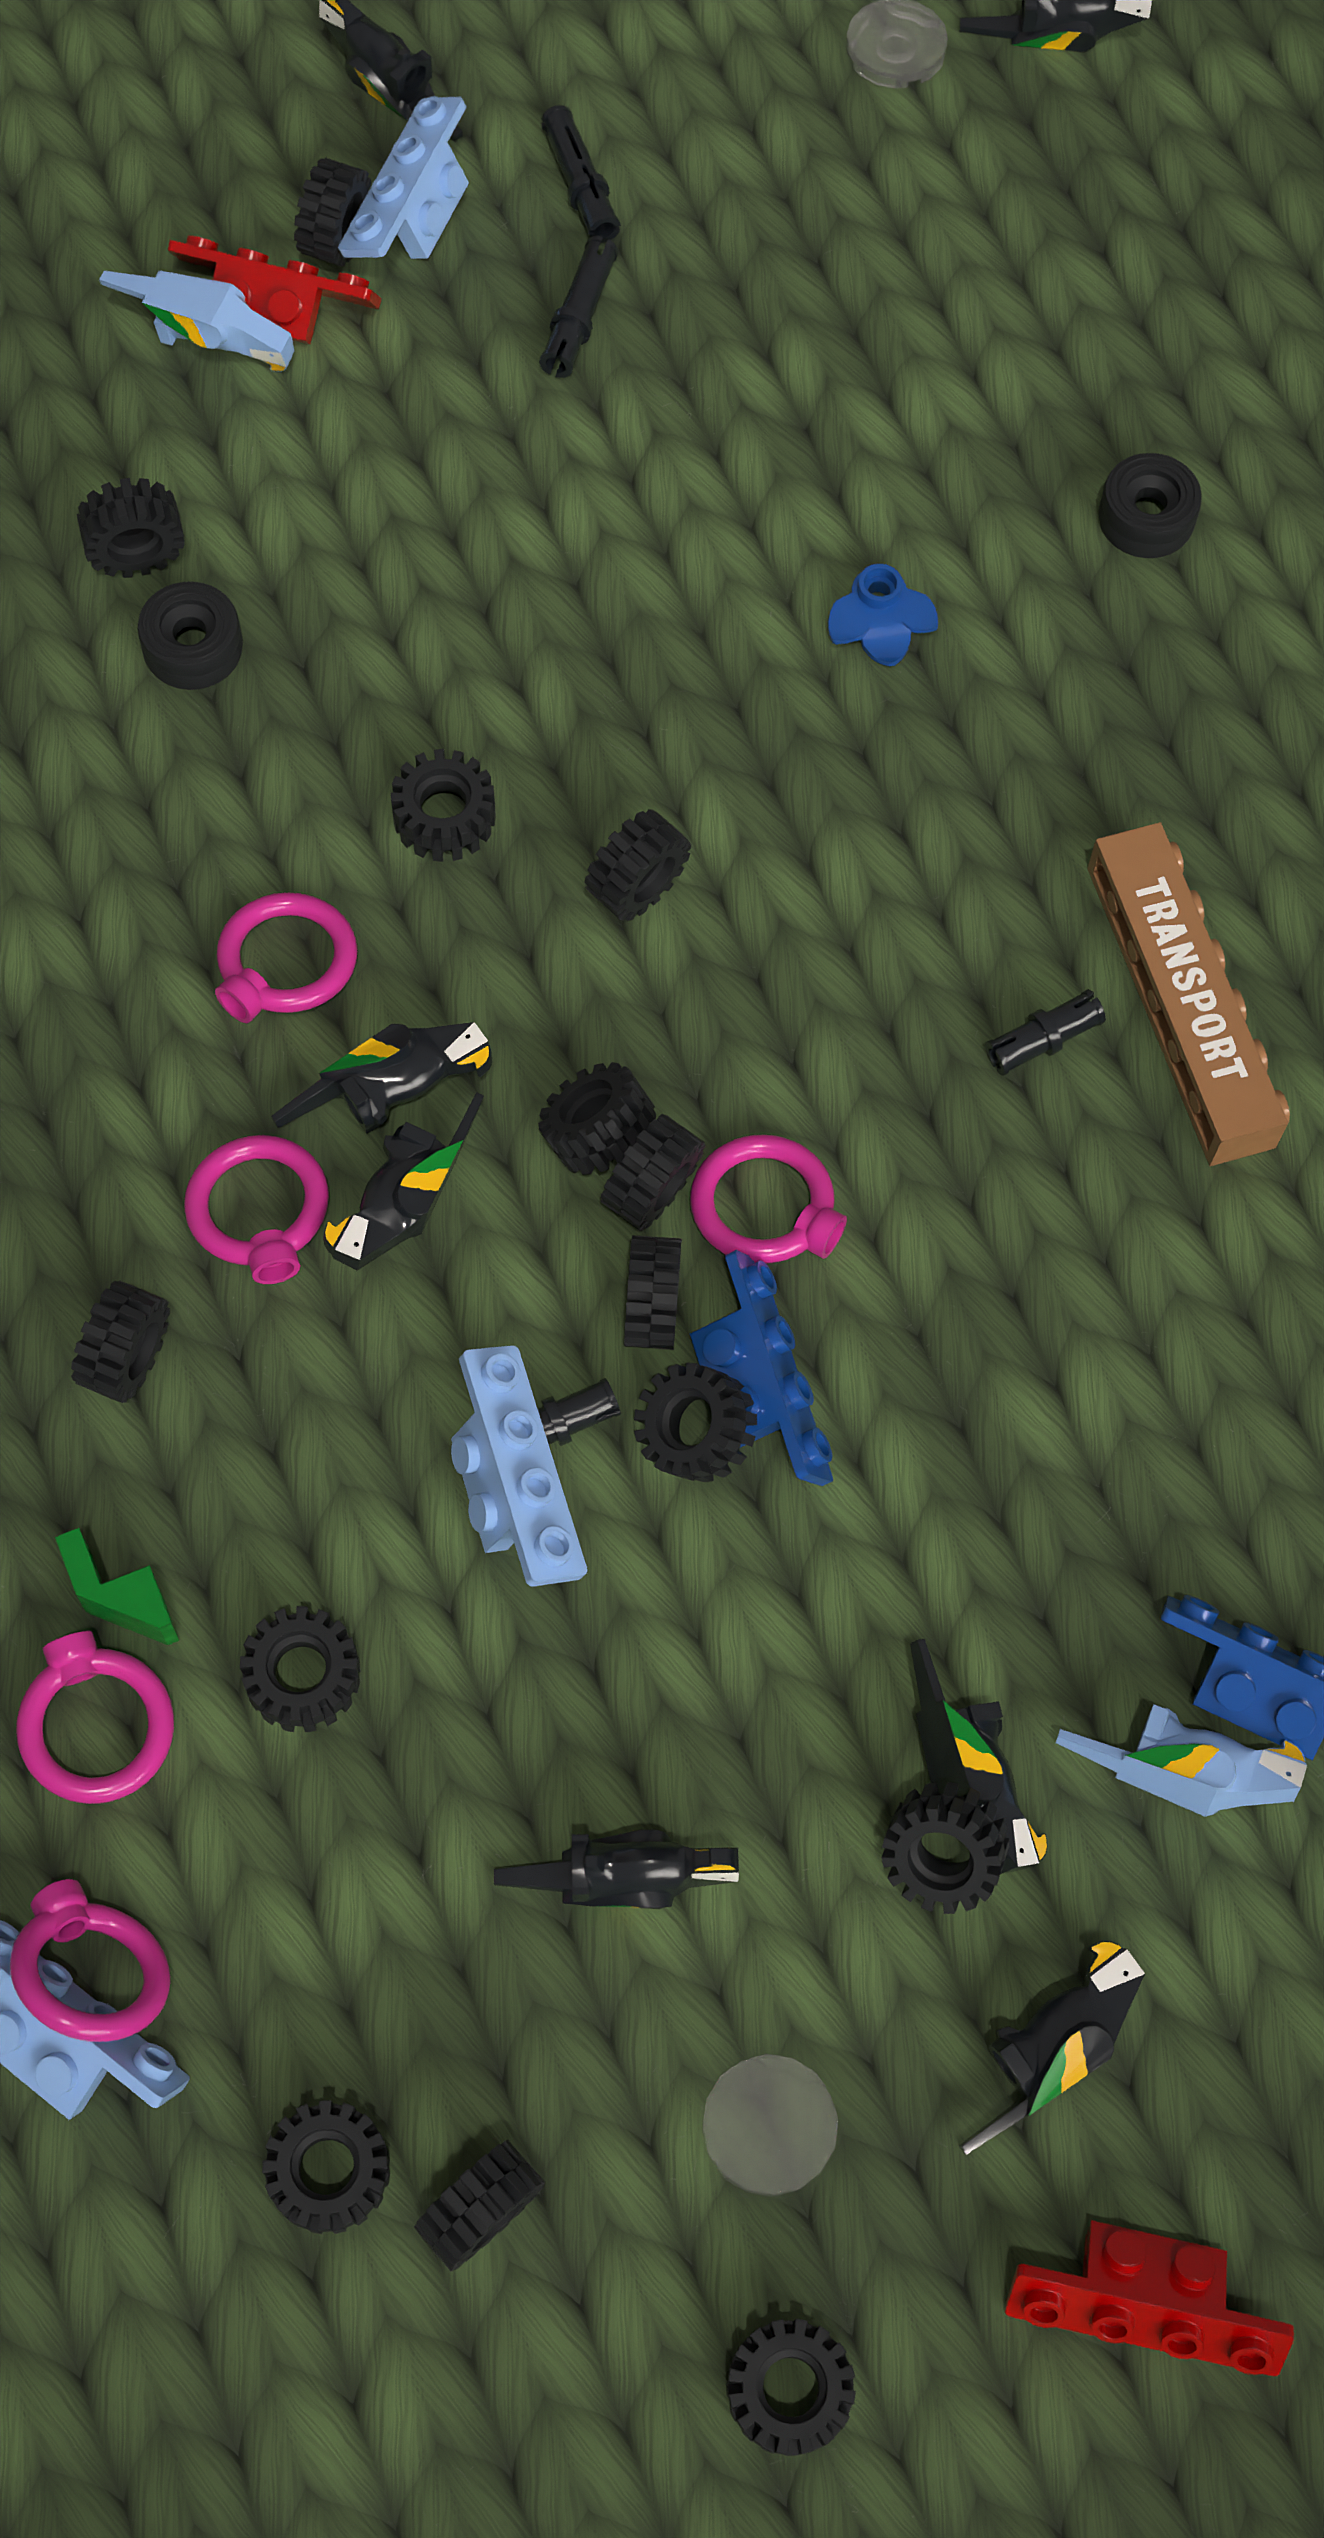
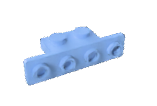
[338,96,469,259]
[451,1345,587,1587]
[0,1920,190,2120]

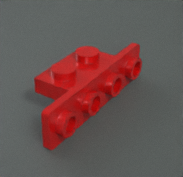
[167,235,381,345]
[1005,2220,1294,2376]

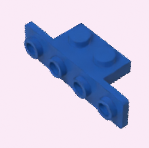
[690,1250,833,1486]
[1161,1595,1324,1761]

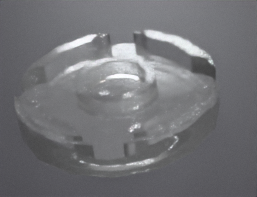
[846,0,948,88]
[702,2054,838,2197]

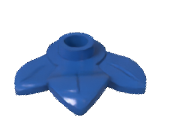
[828,564,938,666]

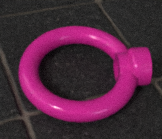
[215,893,357,1023]
[184,1135,329,1284]
[690,1135,847,1263]
[16,1631,174,1804]
[10,1879,170,2042]

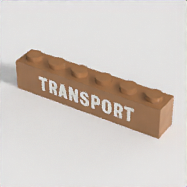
[1087,822,1290,1166]

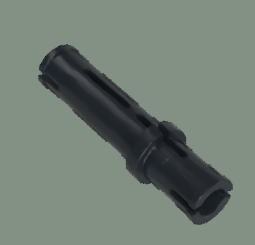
[541,105,621,243]
[539,236,618,378]

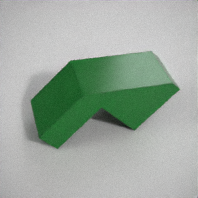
[55,1528,180,1645]

